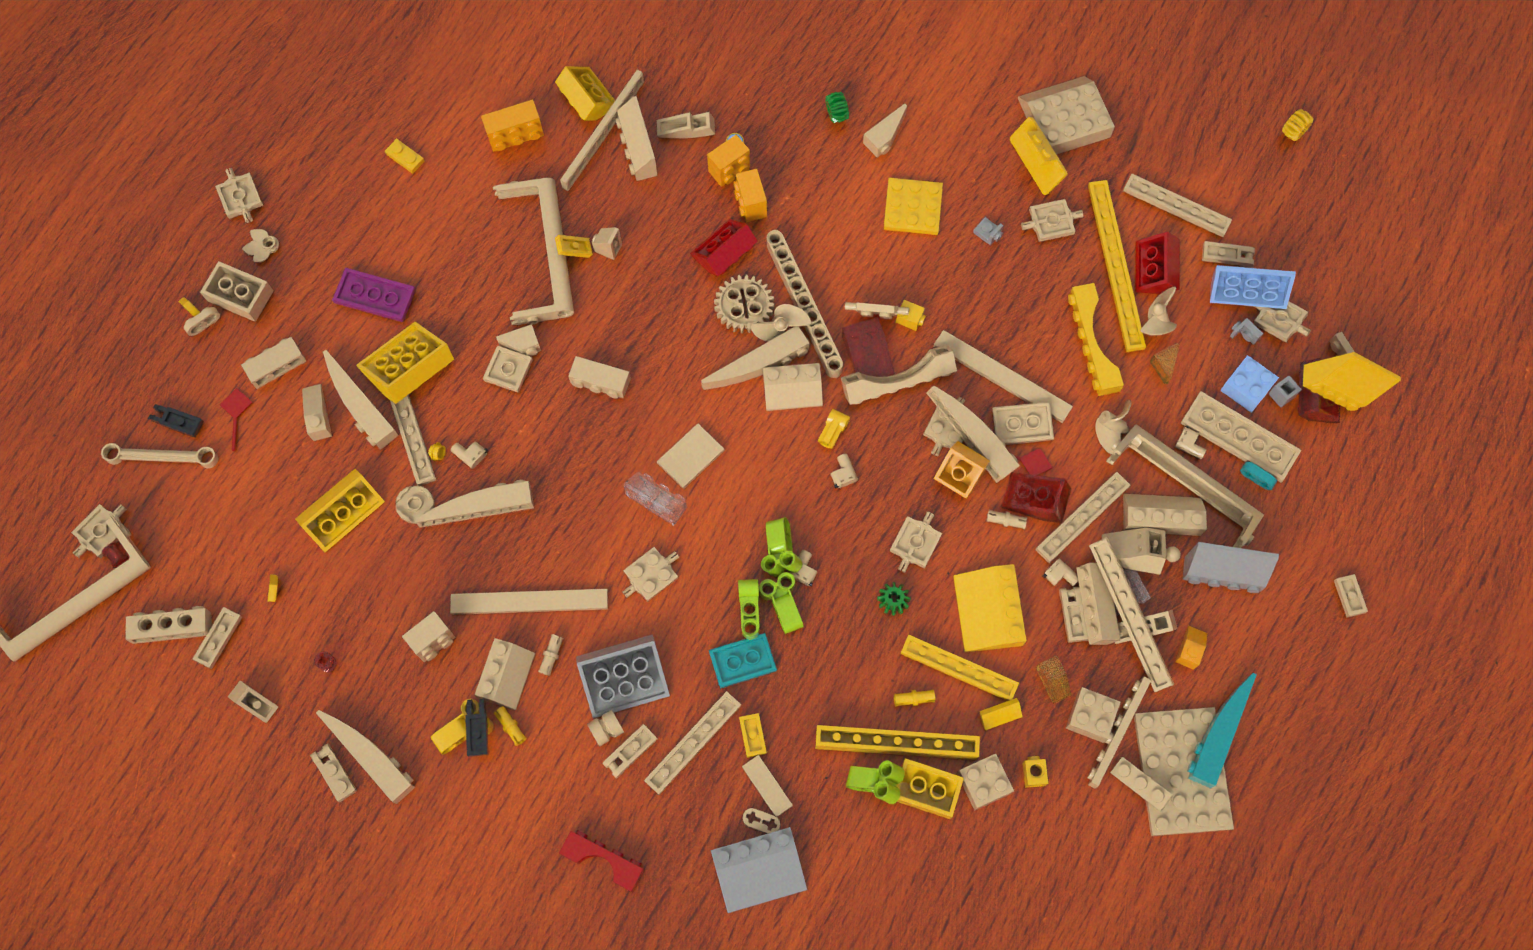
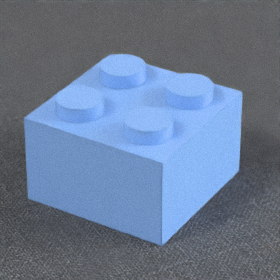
[1220,355,1279,413]

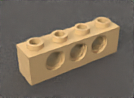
[126,606,212,644]

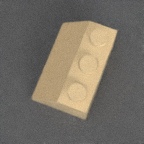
[763,363,823,411]
[475,638,535,710]

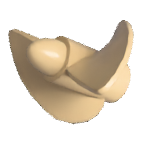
[1140,287,1177,335]
[750,304,811,342]
[1095,399,1131,454]

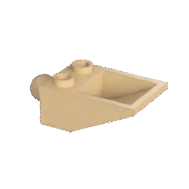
[1102,527,1181,575]

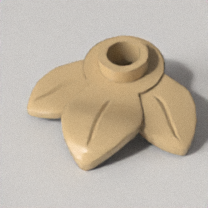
[242,229,279,262]

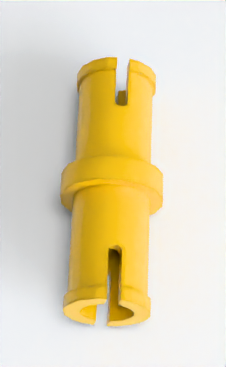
[894,690,935,707]
[494,706,527,746]

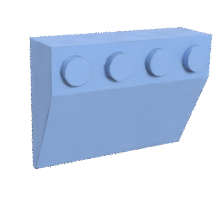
[1210,265,1296,309]

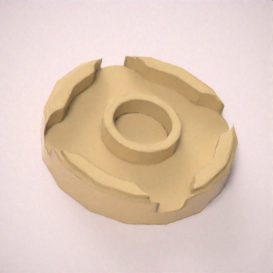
[396,485,435,524]

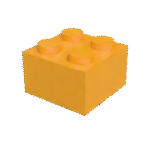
[707,135,750,187]
[733,169,767,222]
[934,441,990,499]

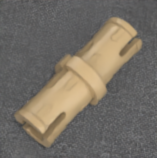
[986,509,1027,530]
[538,634,564,676]

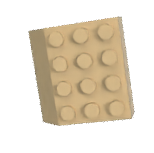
[1018,76,1115,154]

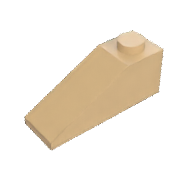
[863,104,907,157]
[302,384,332,441]
[1115,610,1178,644]

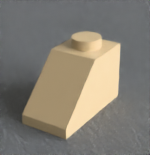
[592,227,622,260]
[496,324,541,356]
[228,681,278,723]

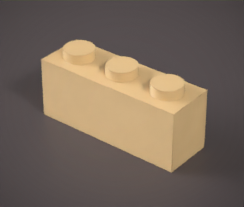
[241,337,306,389]
[568,356,631,399]

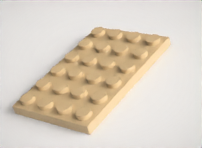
[1134,707,1234,836]

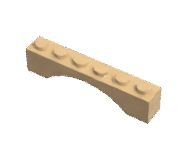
[841,344,957,405]

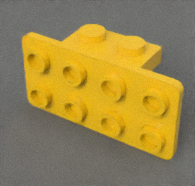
[1010,117,1067,195]

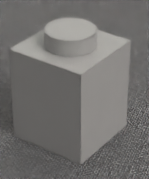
[1268,376,1302,408]

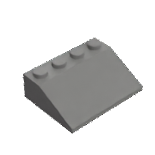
[1183,542,1279,593]
[576,634,670,718]
[711,827,807,913]

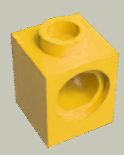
[1022,756,1048,788]

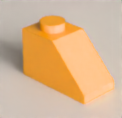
[1175,626,1207,670]

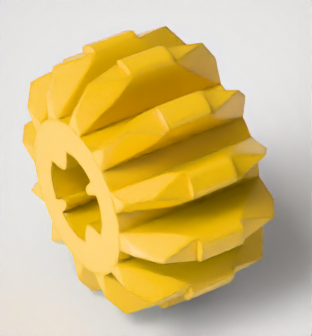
[1282,109,1313,141]

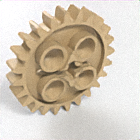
[714,275,774,333]

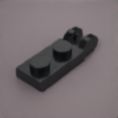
[148,404,204,438]
[465,698,489,757]

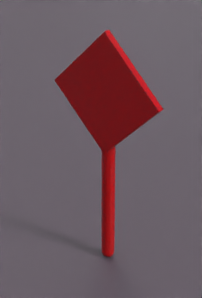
[219,388,253,451]
[1014,448,1053,478]

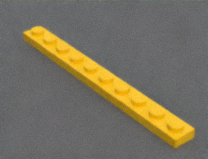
[1088,180,1146,352]

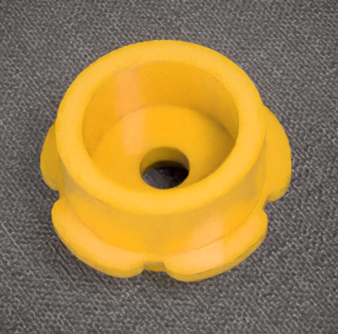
[429,442,446,461]

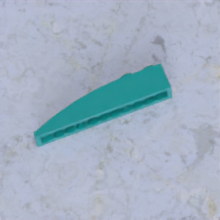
[1187,673,1257,788]

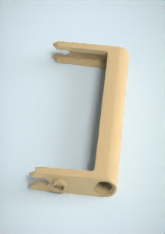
[493,178,574,325]
[1106,424,1264,548]
[0,514,151,662]

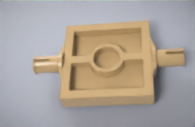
[215,168,263,223]
[1021,199,1083,242]
[1253,301,1311,342]
[845,302,909,319]
[923,397,965,456]
[71,504,129,558]
[890,512,942,573]
[622,547,679,602]

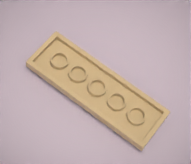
[1181,391,1301,483]

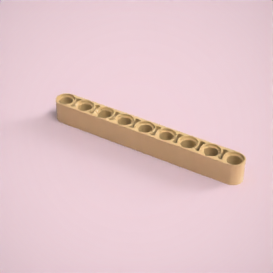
[767,230,843,378]

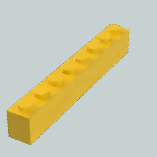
[815,725,980,760]

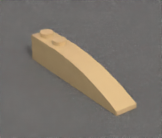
[701,326,809,390]
[323,350,398,450]
[927,386,1020,483]
[416,480,534,528]
[316,710,415,804]

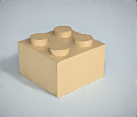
[402,611,456,662]
[1066,687,1120,743]
[957,754,1014,811]

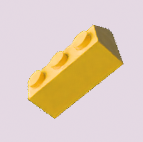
[555,66,615,121]
[896,758,964,819]

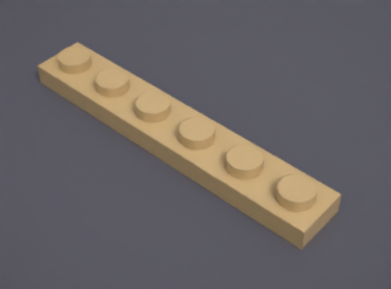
[1123,174,1232,237]
[1035,472,1130,563]
[1087,677,1151,789]
[644,691,741,795]

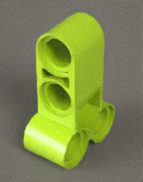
[761,517,803,577]
[759,572,804,634]
[738,579,760,640]
[846,760,905,804]

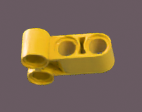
[431,699,494,755]

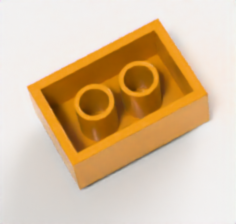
[481,100,544,152]

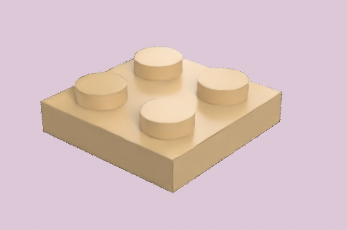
[483,346,533,393]

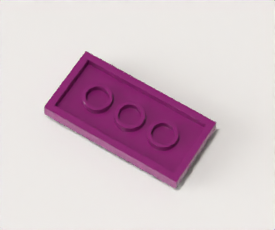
[332,268,416,322]

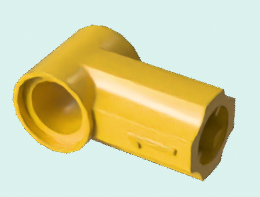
[818,409,850,449]

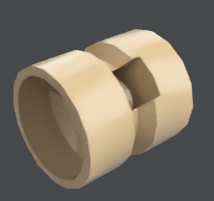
[587,710,624,746]

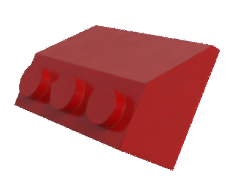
[690,219,758,276]
[1135,231,1180,294]

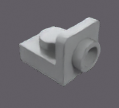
[973,217,1004,245]
[1230,318,1264,345]

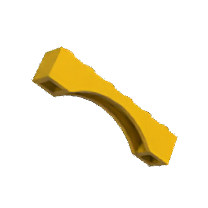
[1068,283,1124,396]

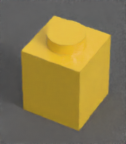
[896,300,926,331]

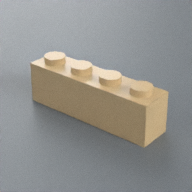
[1076,563,1120,645]

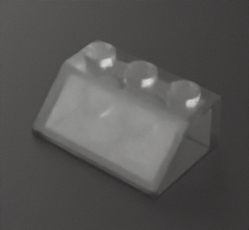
[623,472,687,526]

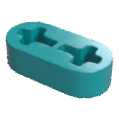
[1240,462,1277,490]

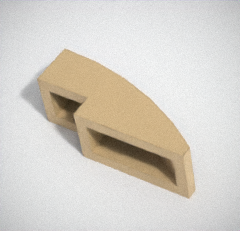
[657,112,715,138]

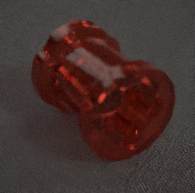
[102,542,128,568]
[314,651,337,673]

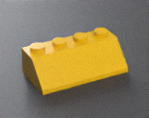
[295,469,385,552]

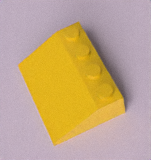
[356,322,454,404]
[1303,352,1401,411]
[953,564,1026,652]

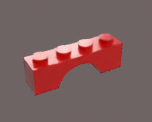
[559,830,645,893]

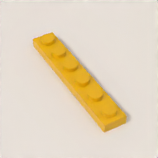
[901,635,1019,701]

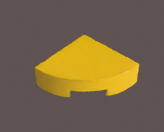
[178,297,200,317]
[268,574,278,602]

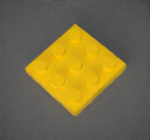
[884,178,943,235]

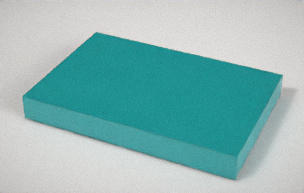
[709,633,777,689]

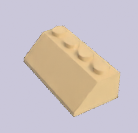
[615,96,657,181]
[1123,494,1207,536]

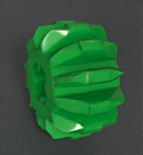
[825,92,849,123]
[877,582,911,616]

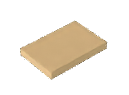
[992,402,1054,445]
[657,424,725,489]

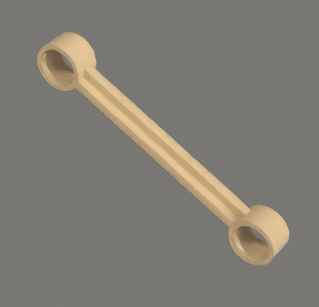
[101,443,219,468]

